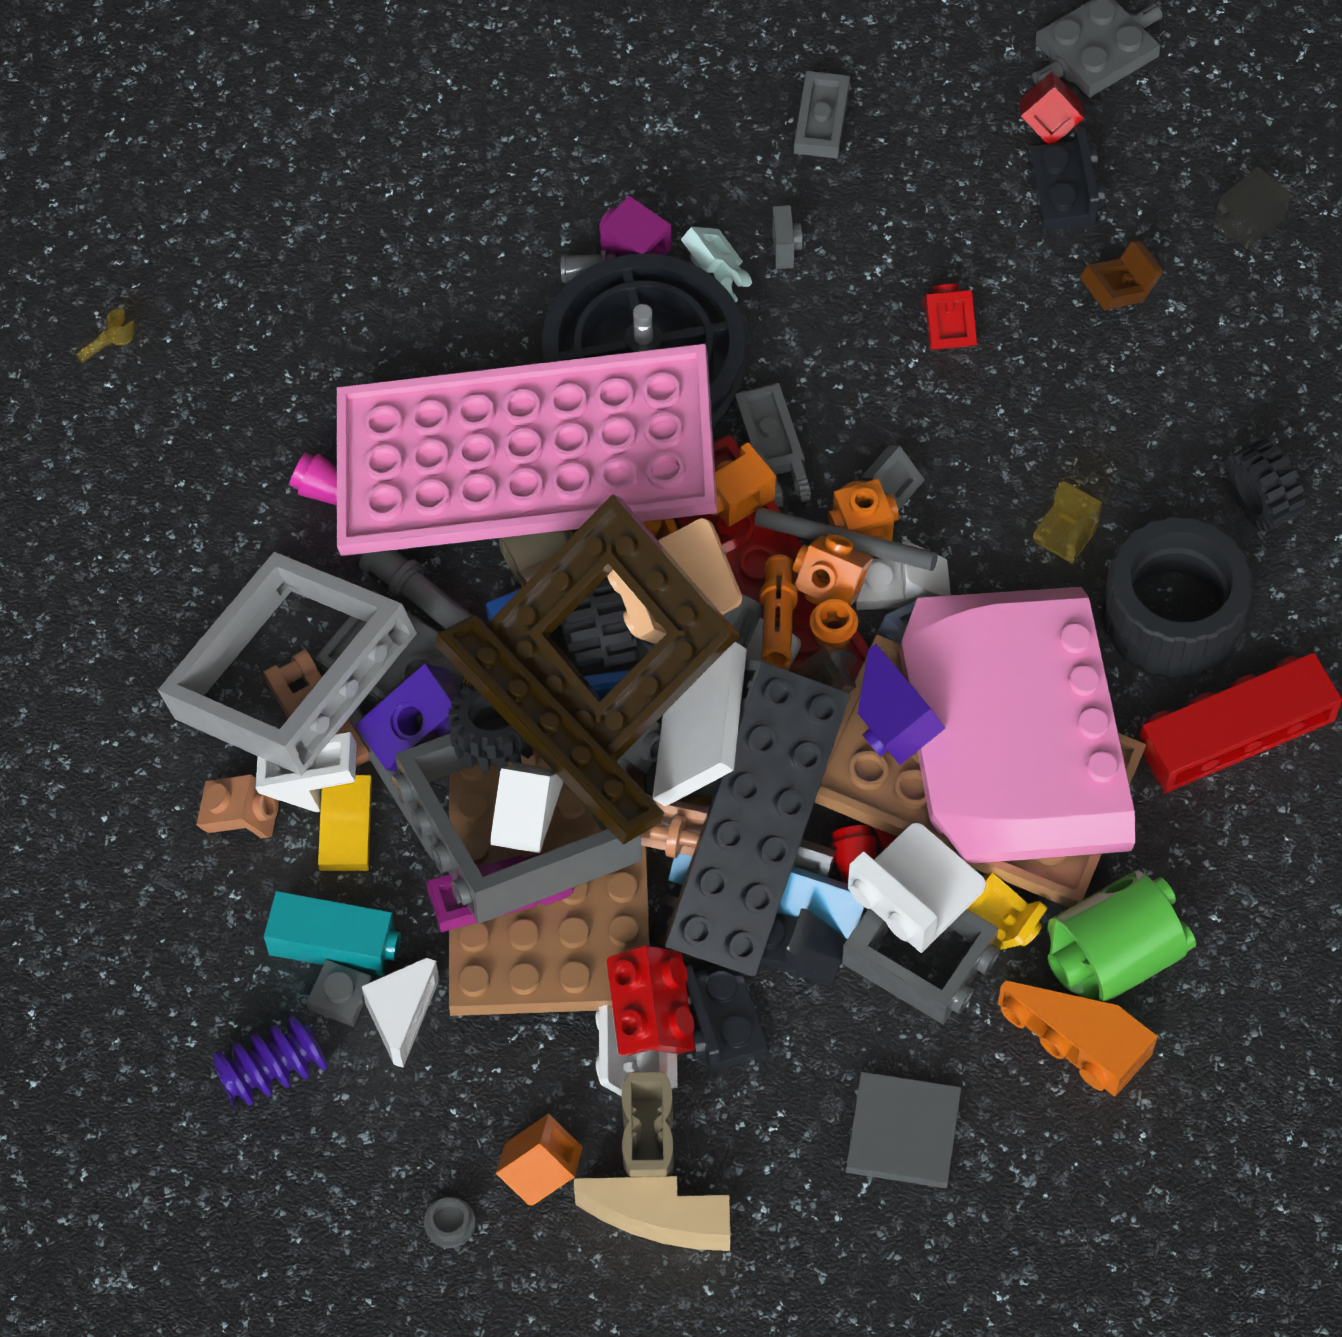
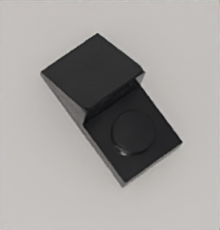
[760,908,847,987]

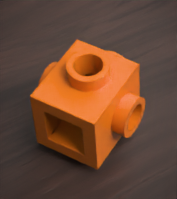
[827,478,899,541]
[793,534,873,606]

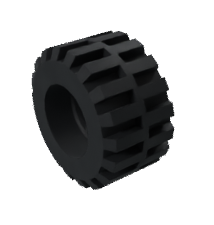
[557,577,640,676]

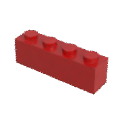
[1139,653,1342,794]

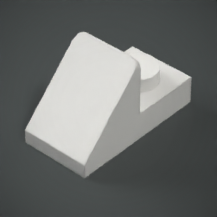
[856,541,951,610]
[255,732,357,812]

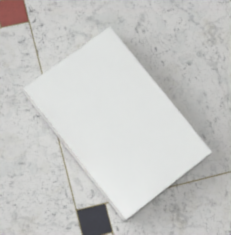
[652,642,747,806]

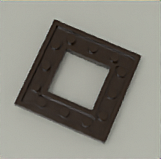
[486,494,740,762]

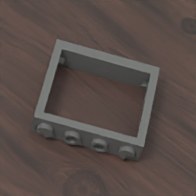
[392,718,642,924]

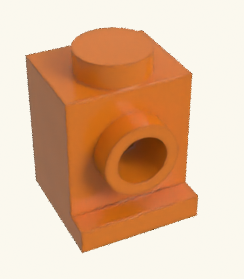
[712,442,776,527]

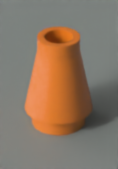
[810,599,858,660]

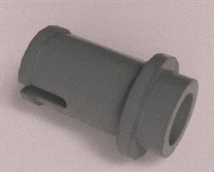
[560,249,617,284]

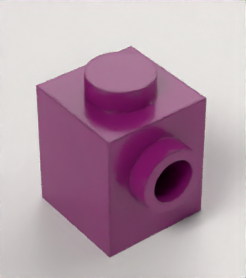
[599,196,671,257]

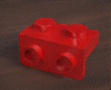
[607,945,695,1056]

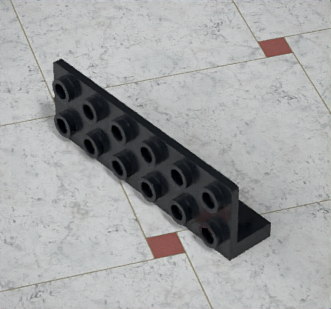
[649,660,850,976]

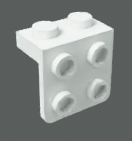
[848,823,986,953]

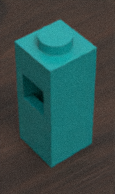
[264,891,401,977]

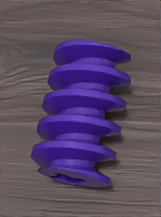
[213,1016,328,1111]

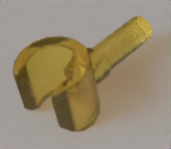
[76,309,134,363]

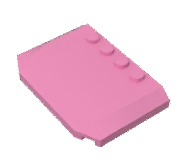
[899,587,1135,864]

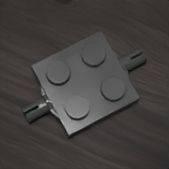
[1032,0,1163,98]

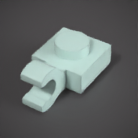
[681,227,752,302]

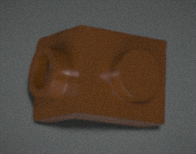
[1079,240,1163,311]

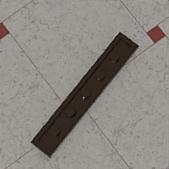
[434,614,664,845]

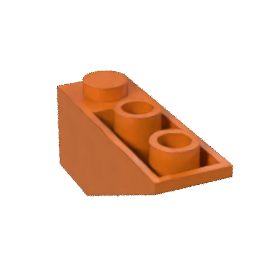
[998,981,1158,1097]

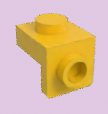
[967,872,1047,950]

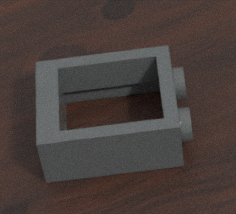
[842,909,1000,1025]

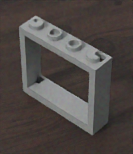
[158,552,417,776]

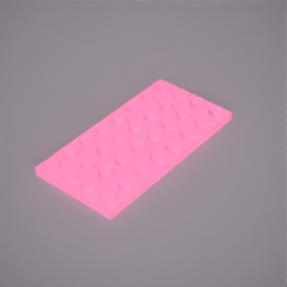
[337,344,717,556]

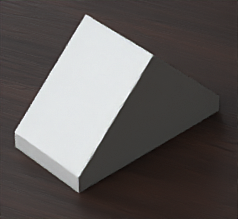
[491,763,564,853]
[362,958,439,1068]

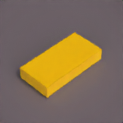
[318,775,372,871]

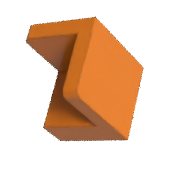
[496,1113,583,1205]

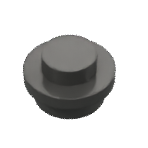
[424,1197,476,1248]

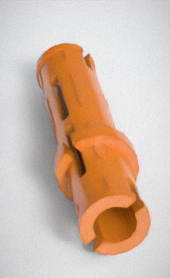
[759,554,798,669]

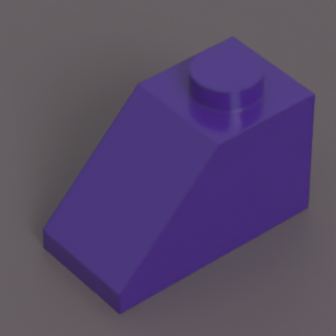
[857,644,945,765]

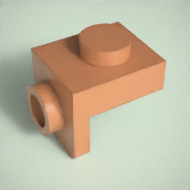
[196,775,279,838]

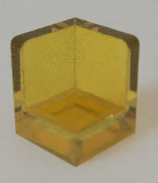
[1033,481,1102,564]

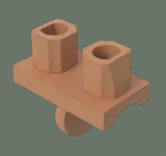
[641,794,710,859]

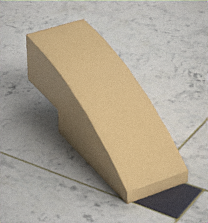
[574,1176,730,1251]

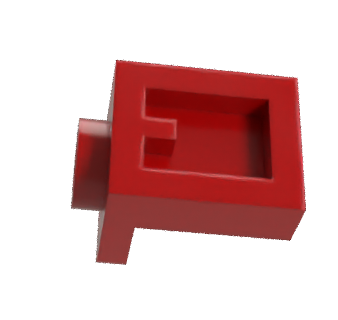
[922,284,977,351]

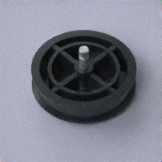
[542,254,745,428]

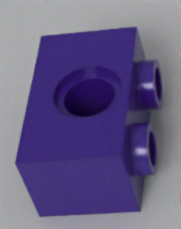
[355,664,461,772]

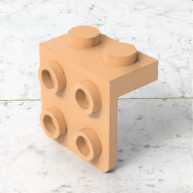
[607,518,742,644]

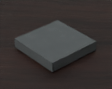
[846,1072,961,1189]

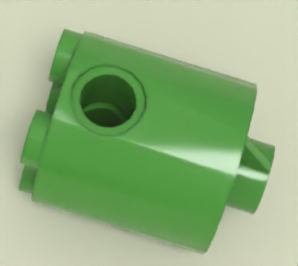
[1048,870,1196,1003]

